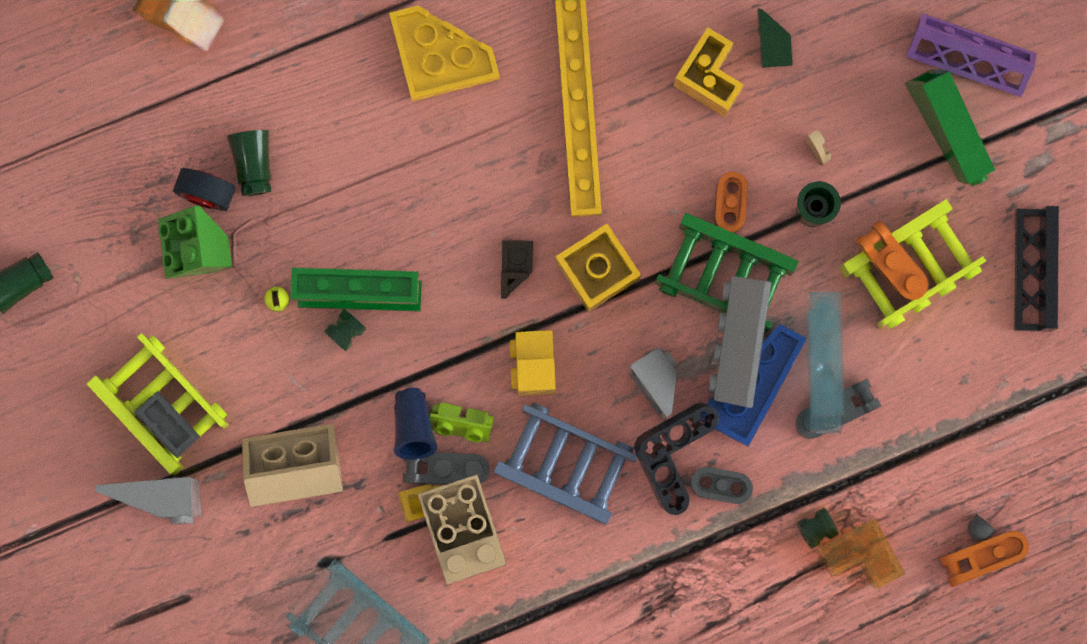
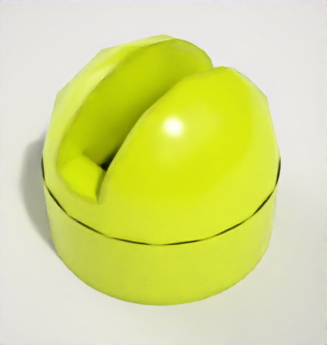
[264,286,290,312]

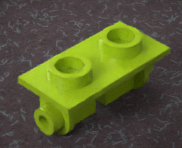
[430,402,494,443]

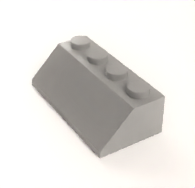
[708,276,771,408]

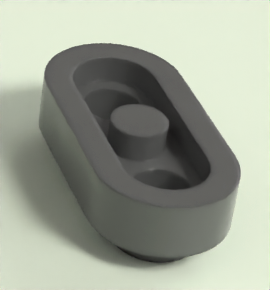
[690,467,753,504]

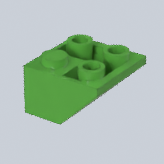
[158,206,232,279]

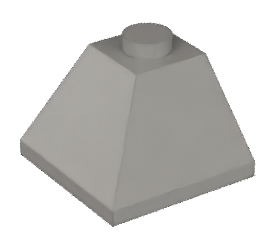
[627,348,677,421]

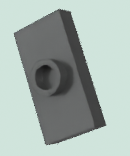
[135,391,201,458]

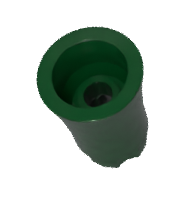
[227,130,272,196]
[796,181,841,227]
[0,252,54,315]

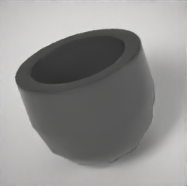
[968,514,995,541]

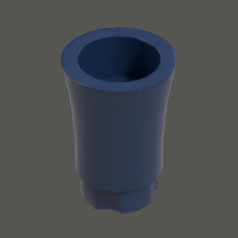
[394,388,437,460]

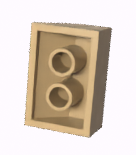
[242,423,343,507]

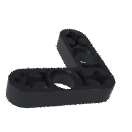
[634,402,719,515]

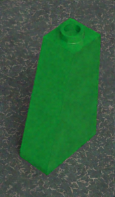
[905,69,995,186]

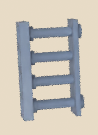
[494,402,637,525]

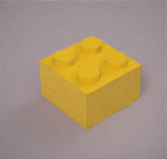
[555,223,641,313]

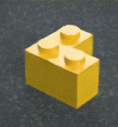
[673,27,744,117]
[510,330,556,396]

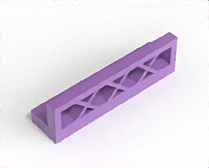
[906,13,1036,97]

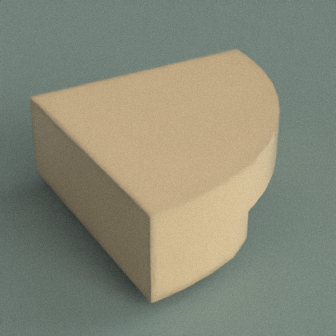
[805,130,831,166]

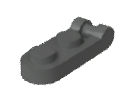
[795,378,881,439]
[403,453,490,485]

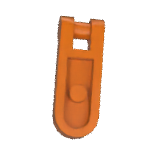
[855,220,928,300]
[940,531,1029,587]

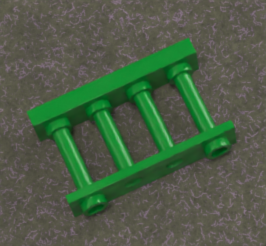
[655,213,799,332]
[290,267,422,312]

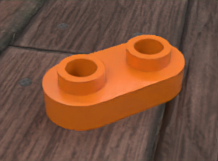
[714,172,748,233]

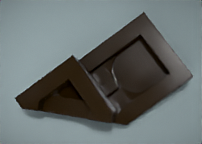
[501,240,533,299]

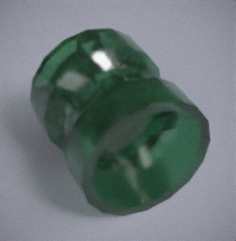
[324,309,367,352]
[796,508,839,549]

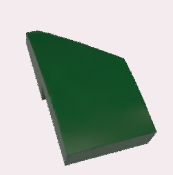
[757,8,793,68]

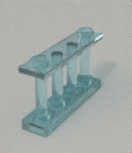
[807,292,844,433]
[286,559,431,644]

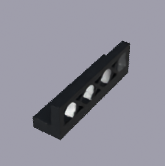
[1014,206,1059,332]

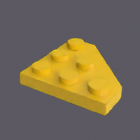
[389,5,500,102]

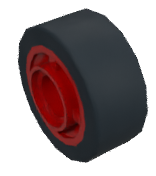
[173,168,235,211]

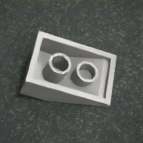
[95,477,202,525]

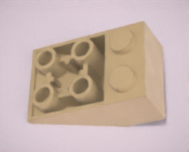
[418,475,507,584]

